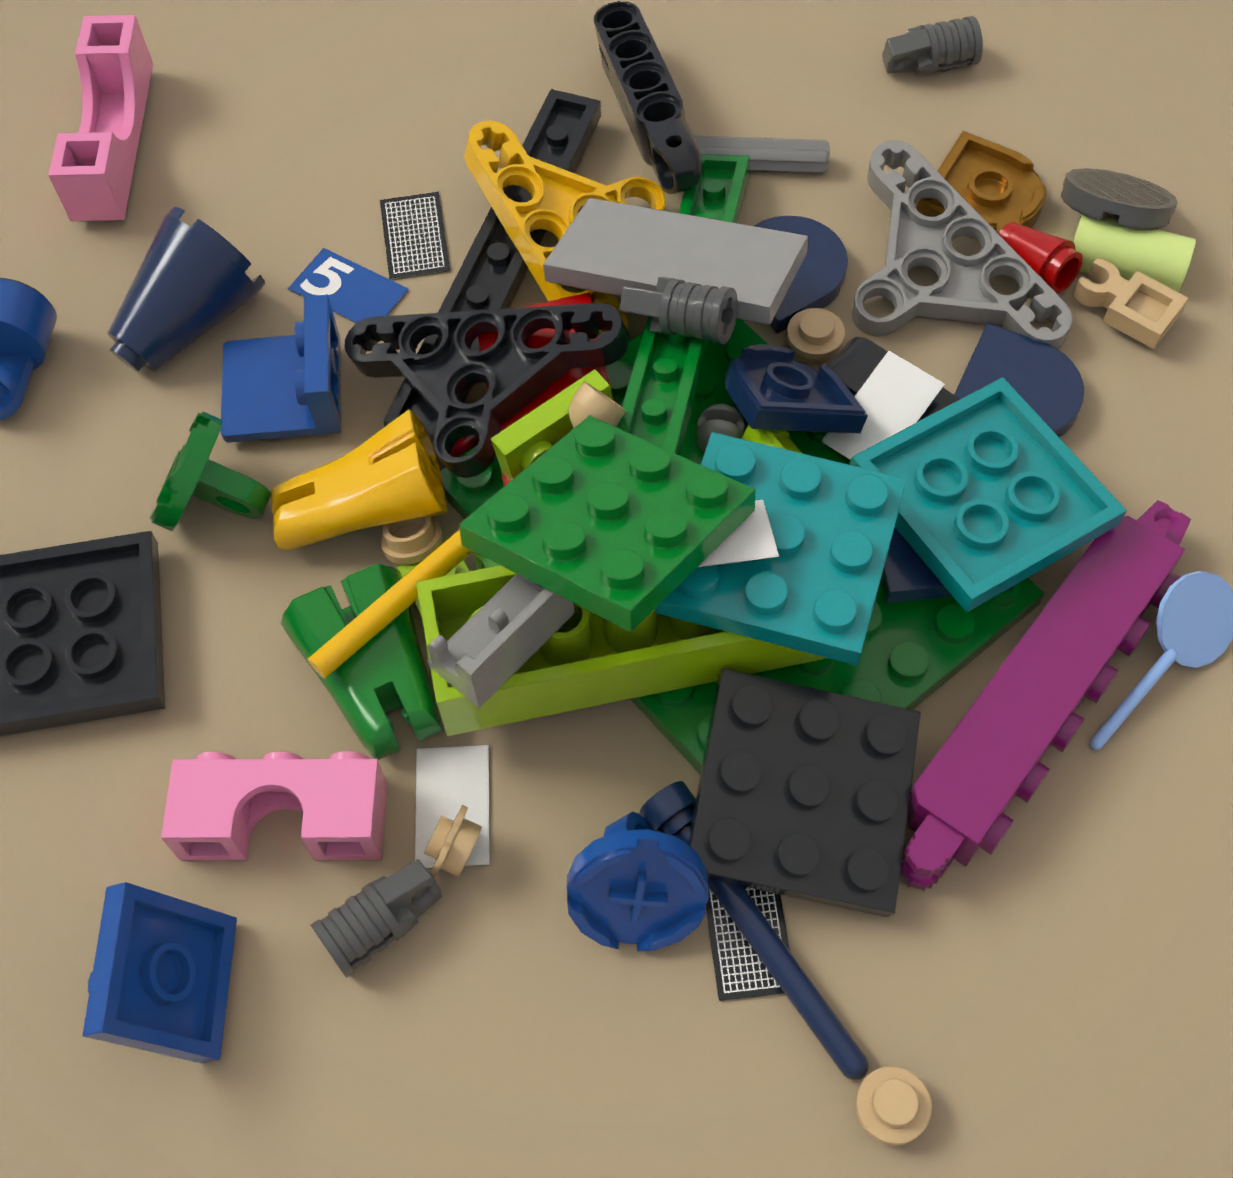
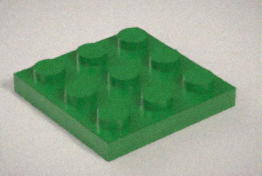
[459,415,756,632]

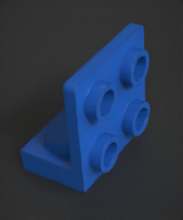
[220,294,341,443]

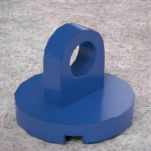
[567,811,709,951]

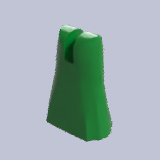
[281,563,443,760]

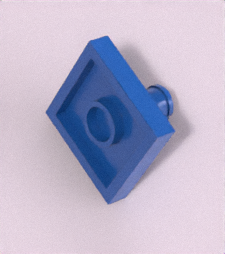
[82,882,237,1063]

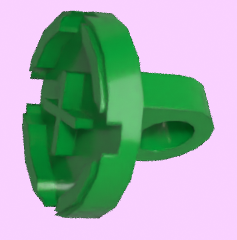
[149,411,271,531]

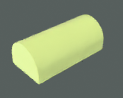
[1072,214,1196,292]

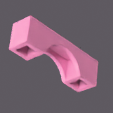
[48,15,153,221]

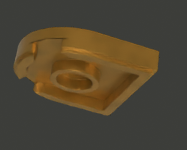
[916,131,1046,239]

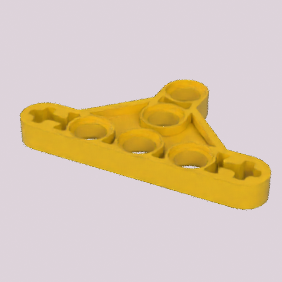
[464,120,666,336]

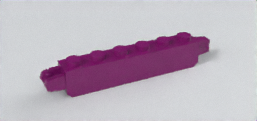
[900,500,1191,891]

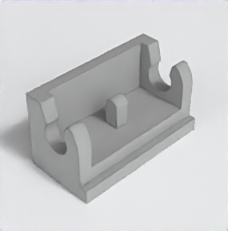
[427,574,575,708]

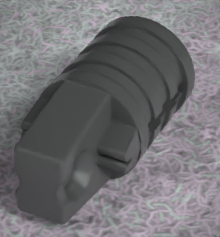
[882,16,983,74]
[619,277,738,344]
[310,860,442,978]

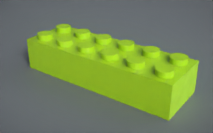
[416,565,827,736]

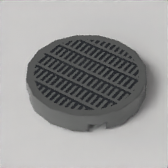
[1061,168,1178,230]

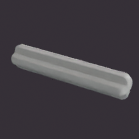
[693,135,830,173]

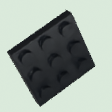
[0,531,165,736]
[688,668,921,917]

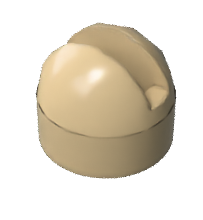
[568,381,626,428]

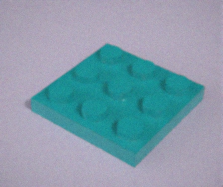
[850,377,1127,613]
[655,432,907,666]

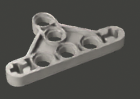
[852,140,1073,349]

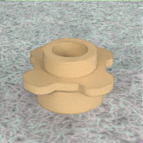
[424,805,482,878]

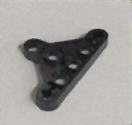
[344,303,630,478]

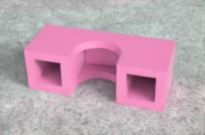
[161,751,388,861]

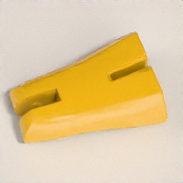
[271,410,448,550]

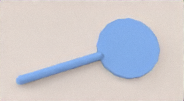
[1090,571,1233,750]

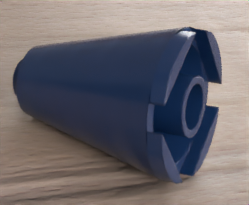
[107,207,265,372]

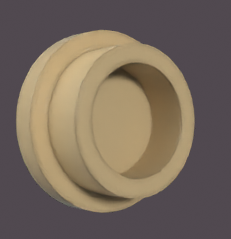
[787,308,845,364]
[381,517,443,565]
[855,1066,932,1146]

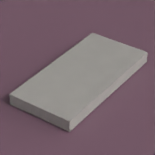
[543,198,808,324]

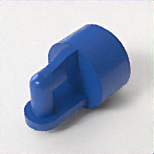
[0,278,57,421]

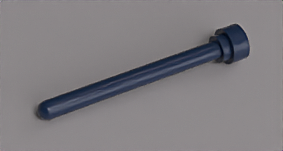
[639,781,869,1080]

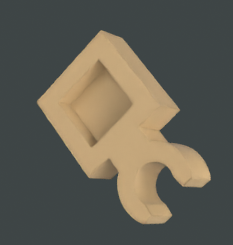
[1073,258,1189,349]

